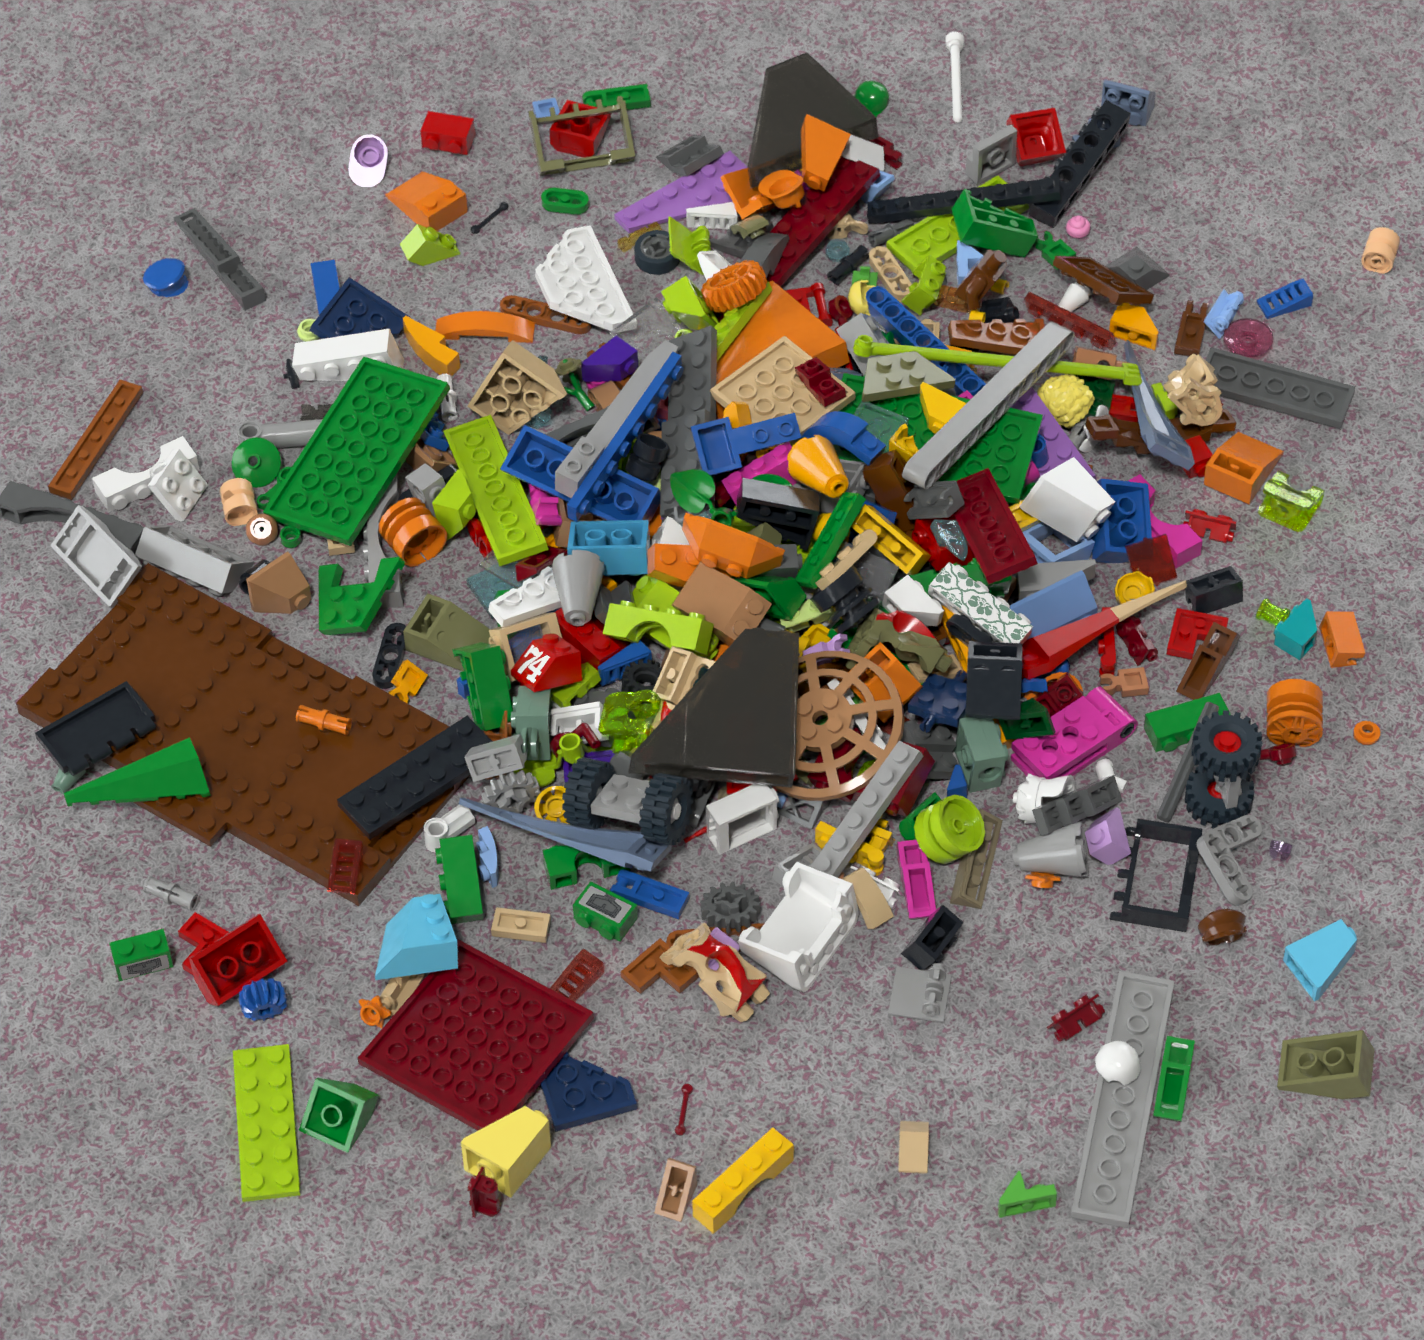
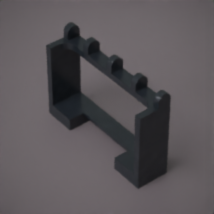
[1109,818,1203,932]

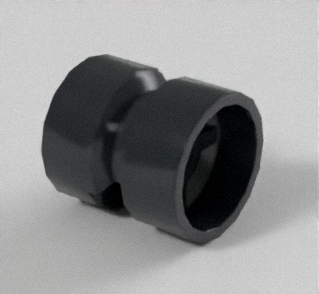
[625,433,669,481]

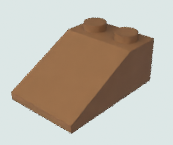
[671,562,772,651]

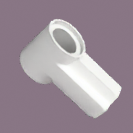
[424,804,475,852]

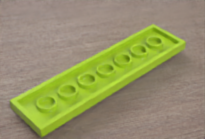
[443,414,548,567]

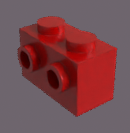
[420,111,475,155]

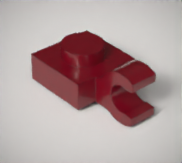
[868,134,903,170]

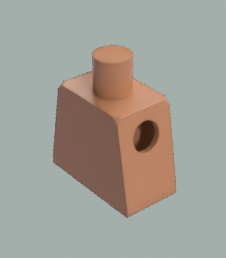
[1072,346,1128,380]

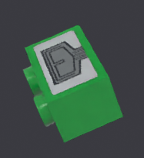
[573,881,638,942]
[109,928,173,981]

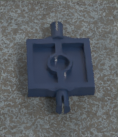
[908,670,967,733]

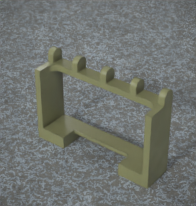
[528,96,635,176]

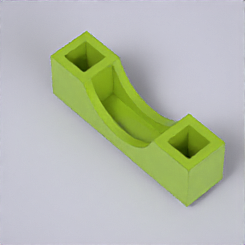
[603,600,714,655]

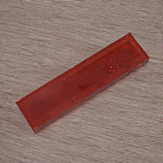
[1024,291,1116,350]

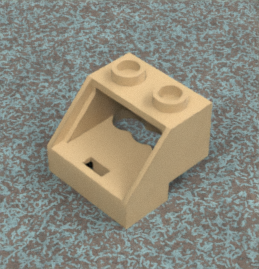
[651,647,735,722]

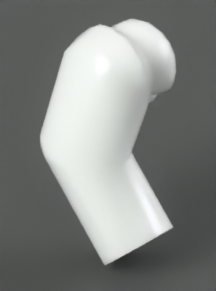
[1095,759,1128,793]

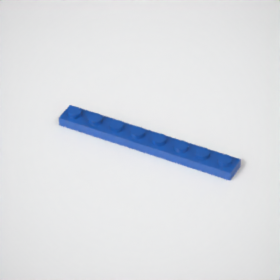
[567,352,684,522]

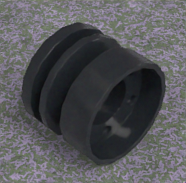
[810,565,881,634]

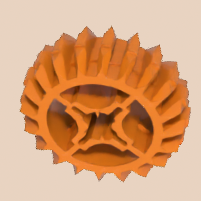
[701,260,768,312]

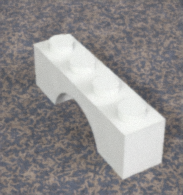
[92,436,199,512]

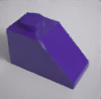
[581,335,638,382]

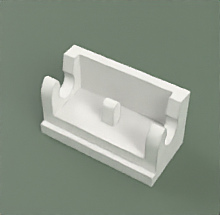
[551,701,611,744]

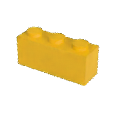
[851,504,931,575]

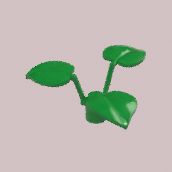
[670,469,793,526]

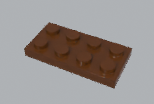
[1053,256,1154,306]

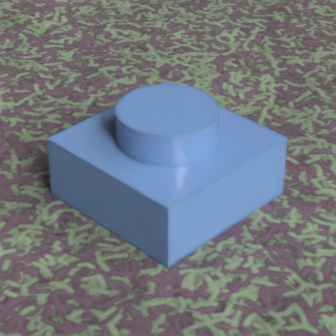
[532,98,560,118]

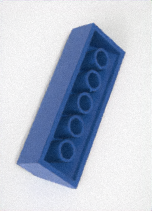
[500,425,661,522]

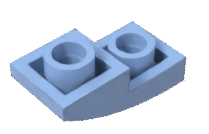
[476,826,499,888]

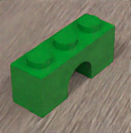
[542,845,631,890]

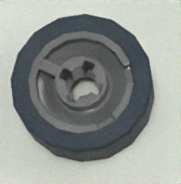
[634,230,680,275]

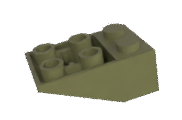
[403,593,490,671]

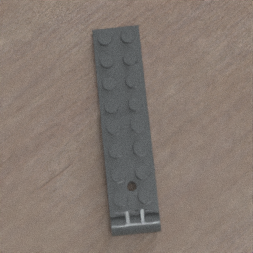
[660,326,717,526]

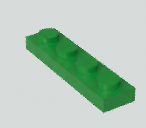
[795,492,866,589]

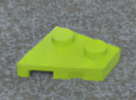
[551,662,601,708]

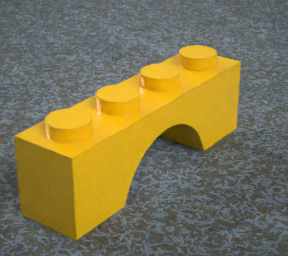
[692,1127,794,1234]

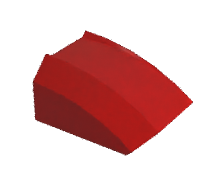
[549,100,612,158]

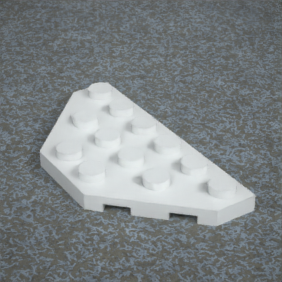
[535,225,636,332]

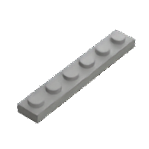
[810,741,923,878]

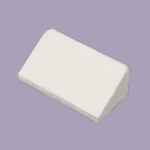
[842,135,884,172]

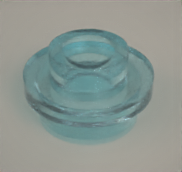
[825,239,850,262]

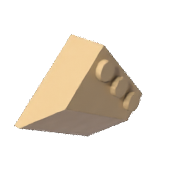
[467,340,567,435]

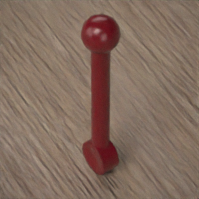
[674,1084,693,1136]

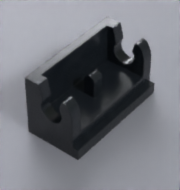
[1185,566,1243,614]

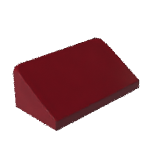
[515,546,567,582]

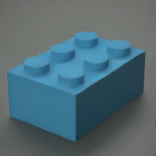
[567,520,651,576]

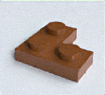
[620,938,699,994]

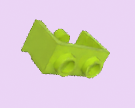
[901,255,946,316]

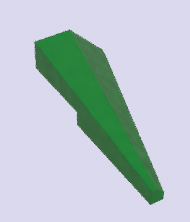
[63,737,210,806]

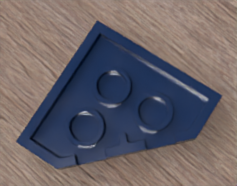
[309,277,411,339]
[540,1052,637,1132]

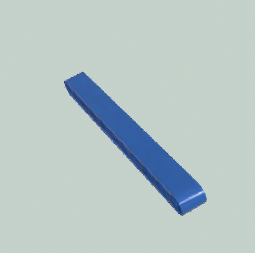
[866,286,1049,468]

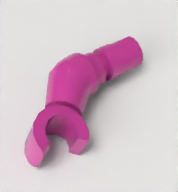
[528,484,562,526]

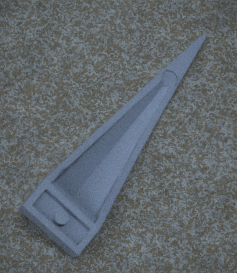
[1124,340,1195,470]
[459,798,672,872]

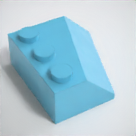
[375,894,458,980]

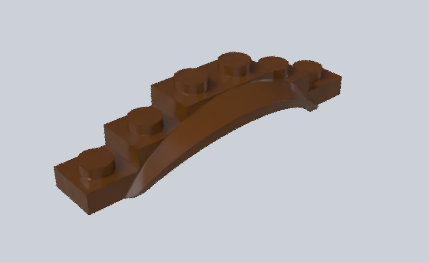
[1085,409,1237,455]

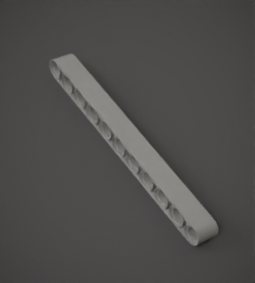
[902,322,1075,489]

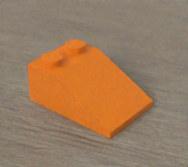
[385,171,468,231]

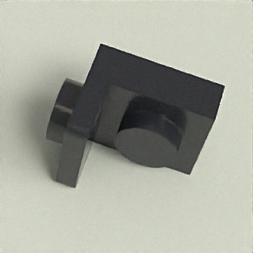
[980,297,1019,323]

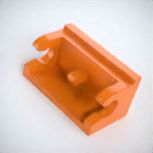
[1319,611,1366,668]

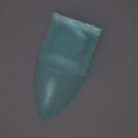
[930,519,968,561]

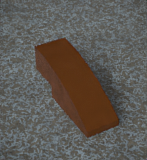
[1176,622,1241,700]

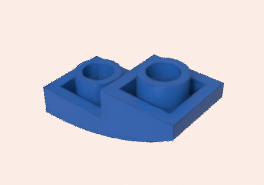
[420,412,449,452]

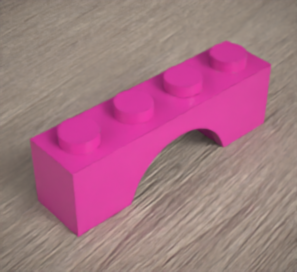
[1128,474,1203,568]

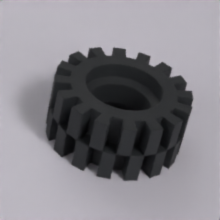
[621,659,663,708]

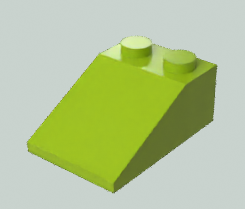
[632,574,686,650]

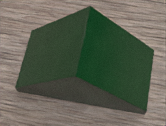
[998,698,1056,740]

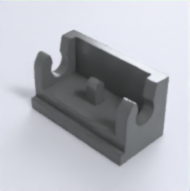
[904,481,965,520]

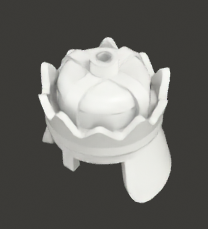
[1013,773,1076,828]

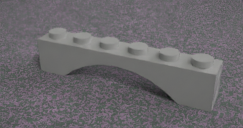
[363,474,404,608]

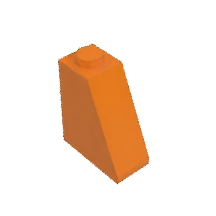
[801,114,851,191]

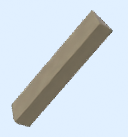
[950,808,1003,909]

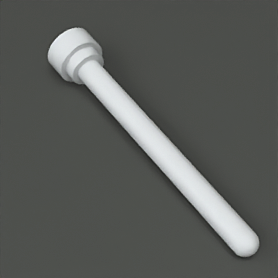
[945,32,964,123]

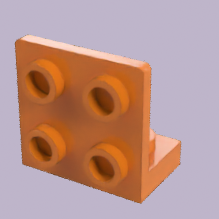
[720,168,776,220]

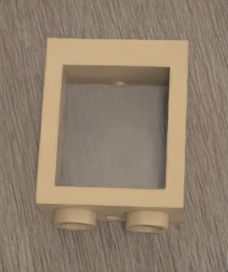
[489,612,562,681]

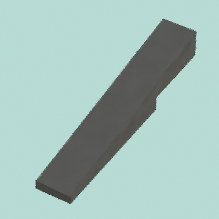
[173,208,266,311]

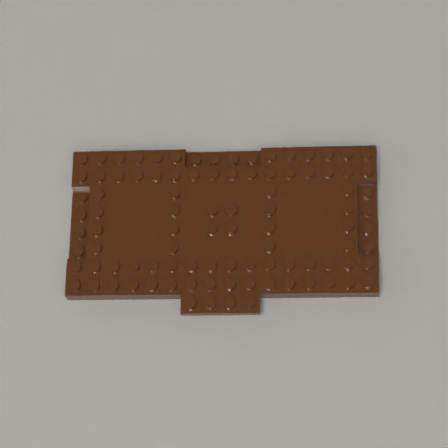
[16,563,470,906]

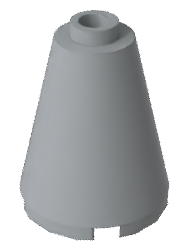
[552,550,605,626]
[1013,822,1089,877]

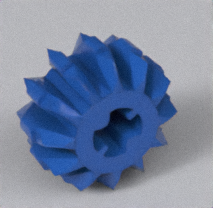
[239,978,287,1021]

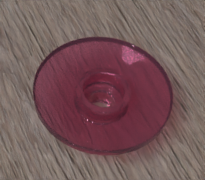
[1223,318,1273,358]

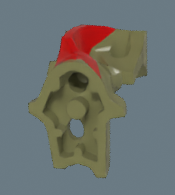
[845,608,953,673]

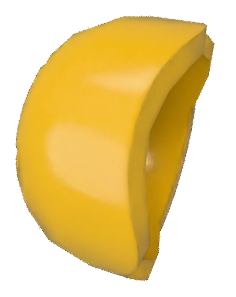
[534,786,569,824]

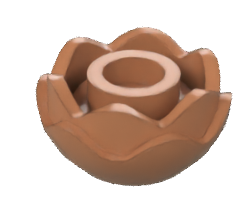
[246,514,278,546]

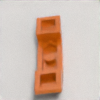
[435,311,535,343]

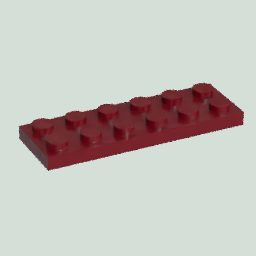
[953,468,1038,585]

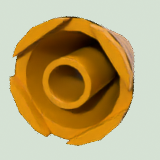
[787,435,849,498]

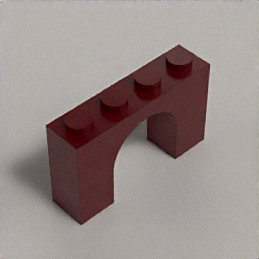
[808,727,935,816]

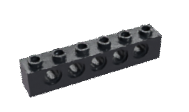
[1028,100,1131,228]

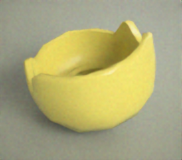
[848,280,876,316]

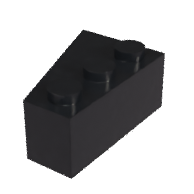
[736,478,820,551]

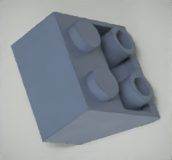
[1101,80,1156,127]

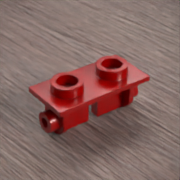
[1183,509,1237,544]

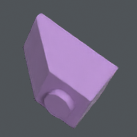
[1085,807,1131,865]

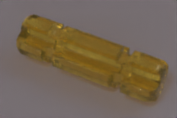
[617,221,662,252]

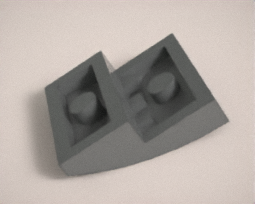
[656,135,724,176]

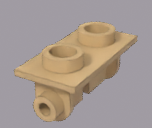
[380,974,425,1016]

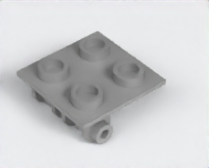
[888,963,952,1023]

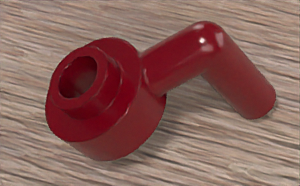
[828,295,853,327]
[550,723,601,760]
[1260,743,1297,764]

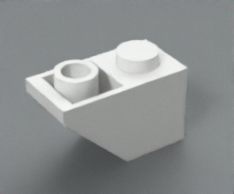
[882,575,944,626]

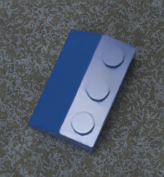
[1091,478,1153,563]

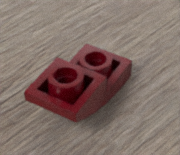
[795,357,846,407]
[1034,672,1083,717]

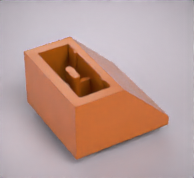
[842,642,923,723]

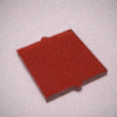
[1125,534,1177,586]

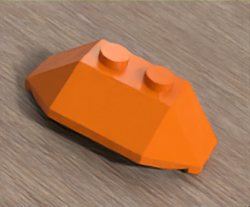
[682,513,785,579]

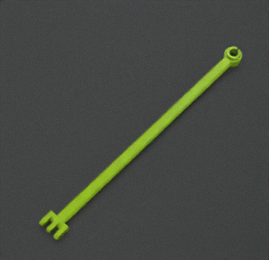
[853,335,1142,386]

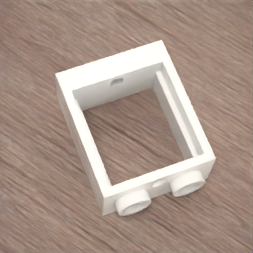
[706,780,779,855]

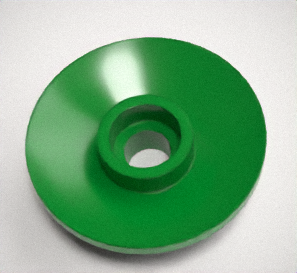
[231,437,281,488]

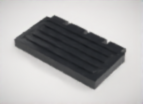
[35,681,156,776]

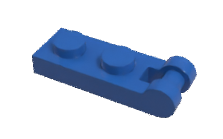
[609,870,690,919]

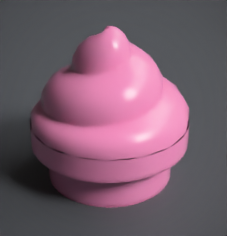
[1066,215,1090,239]

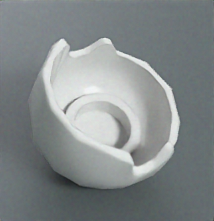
[1095,1041,1141,1085]

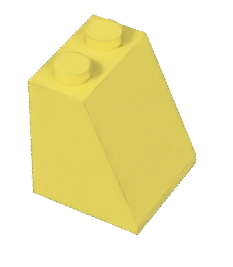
[461,1106,551,1198]

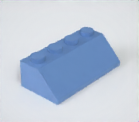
[1010,570,1098,640]

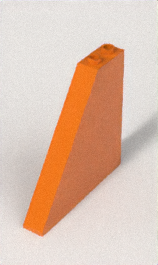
[716,280,849,420]

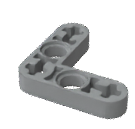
[1197,815,1262,906]

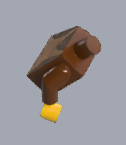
[954,249,1009,323]

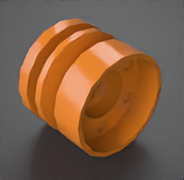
[378,497,447,567]
[1267,679,1323,747]

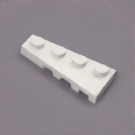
[488,566,562,627]

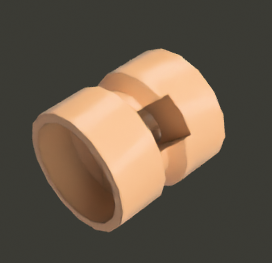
[1361,227,1400,274]
[220,478,258,526]

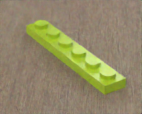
[714,282,772,361]

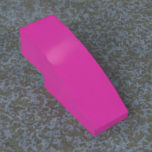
[896,840,936,920]

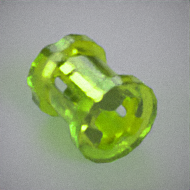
[1256,598,1290,628]

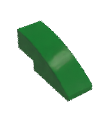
[1153,1036,1195,1122]

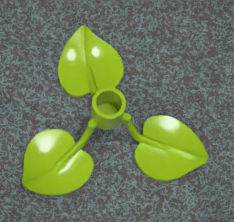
[513,720,627,787]

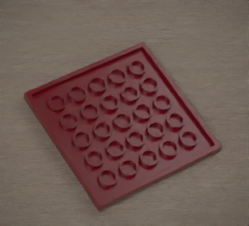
[357,939,594,1131]

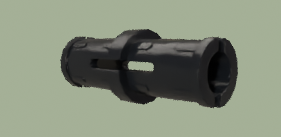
[827,245,869,285]

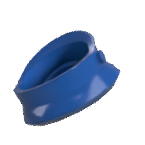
[143,258,188,297]

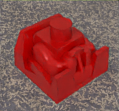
[1006,107,1066,166]

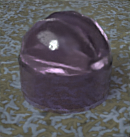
[1269,840,1293,862]

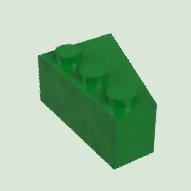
[452,642,513,731]

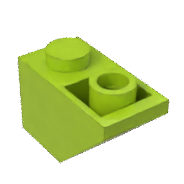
[400,224,460,266]

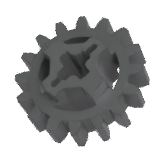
[700,882,760,933]

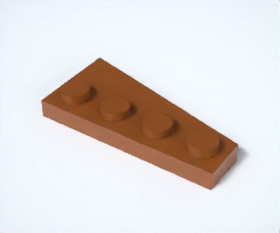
[948,319,1044,355]

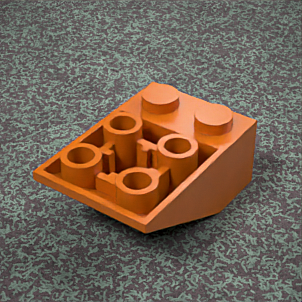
[1204,432,1284,504]

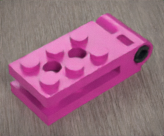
[1010,687,1138,779]

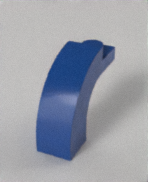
[801,411,886,466]

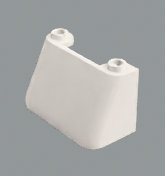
[738,862,859,992]

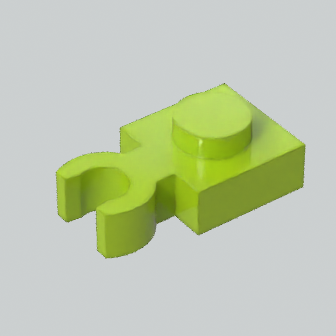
[1151,382,1178,419]

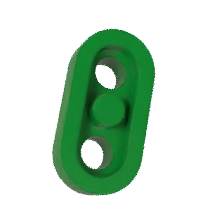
[541,188,589,215]

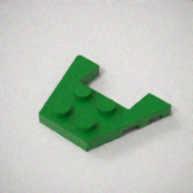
[318,557,405,635]

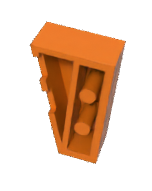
[648,543,731,587]

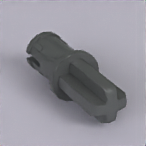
[868,219,914,247]

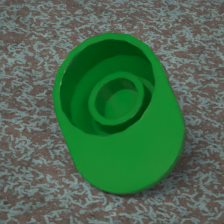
[843,80,889,123]

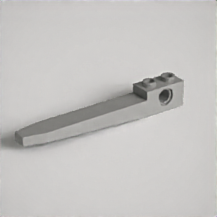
[555,340,678,498]

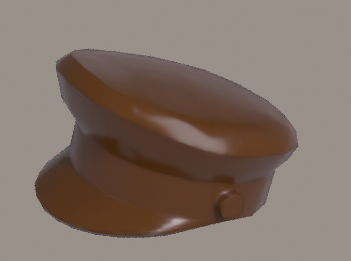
[1198,908,1247,946]

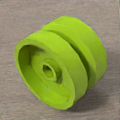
[914,795,985,864]

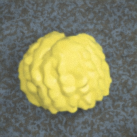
[1037,374,1095,429]

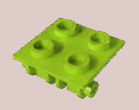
[668,216,711,275]

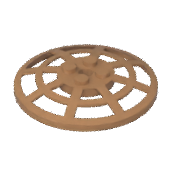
[747,651,904,801]

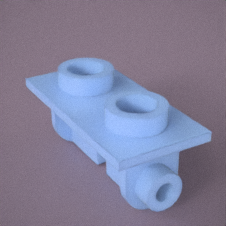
[1203,290,1244,339]

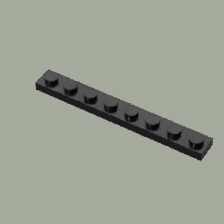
[867,177,1061,224]

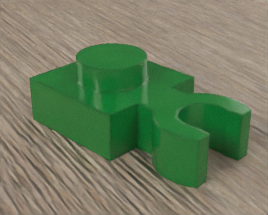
[1034,231,1076,270]

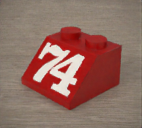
[510,633,582,692]

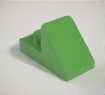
[998,1171,1057,1218]

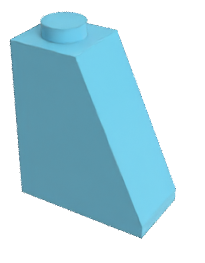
[1283,919,1357,1001]

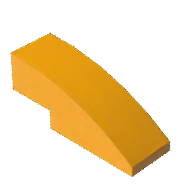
[403,316,460,377]

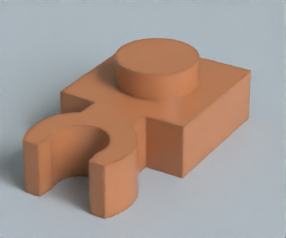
[1100,667,1149,697]

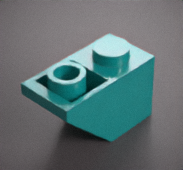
[1274,598,1317,660]

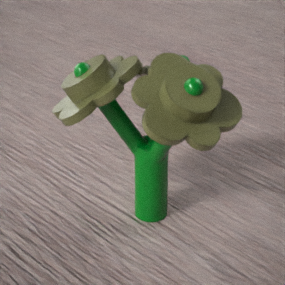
[555,358,595,411]

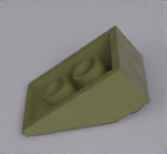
[1277,1030,1375,1099]

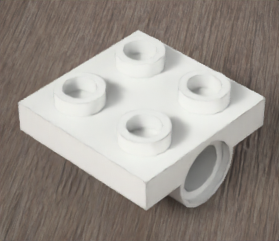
[148,449,208,521]

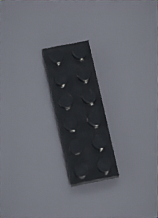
[337,715,493,840]

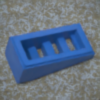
[1256,278,1313,319]
[598,640,652,686]

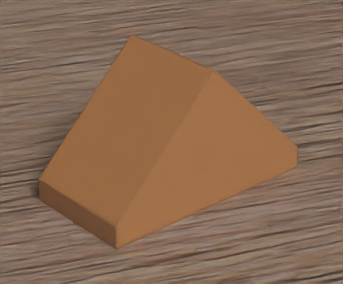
[654,1158,697,1222]

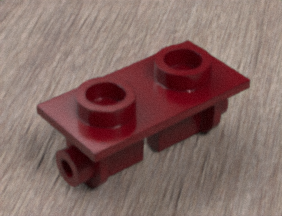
[1116,616,1158,666]
[1046,994,1105,1042]
[467,1166,500,1218]

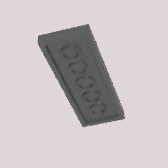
[1206,347,1355,429]

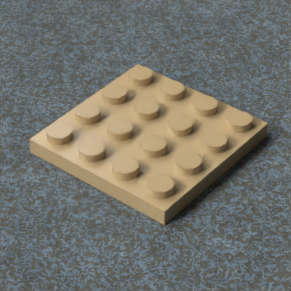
[710,336,856,446]

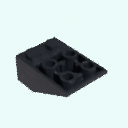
[966,641,1022,720]

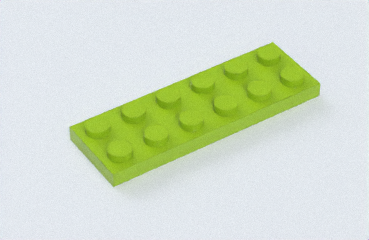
[886,175,1029,271]
[233,1044,300,1202]

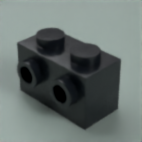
[901,905,964,970]

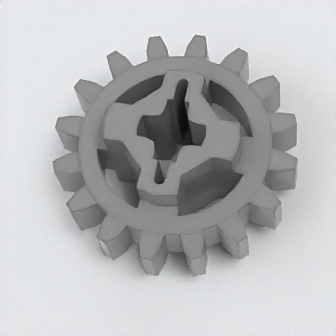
[481,770,540,813]

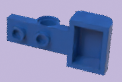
[690,413,802,476]

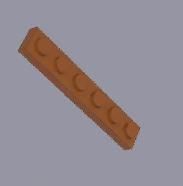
[48,379,143,500]

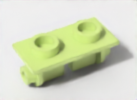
[780,599,835,633]

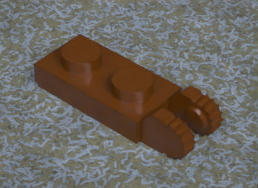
[1174,300,1209,356]

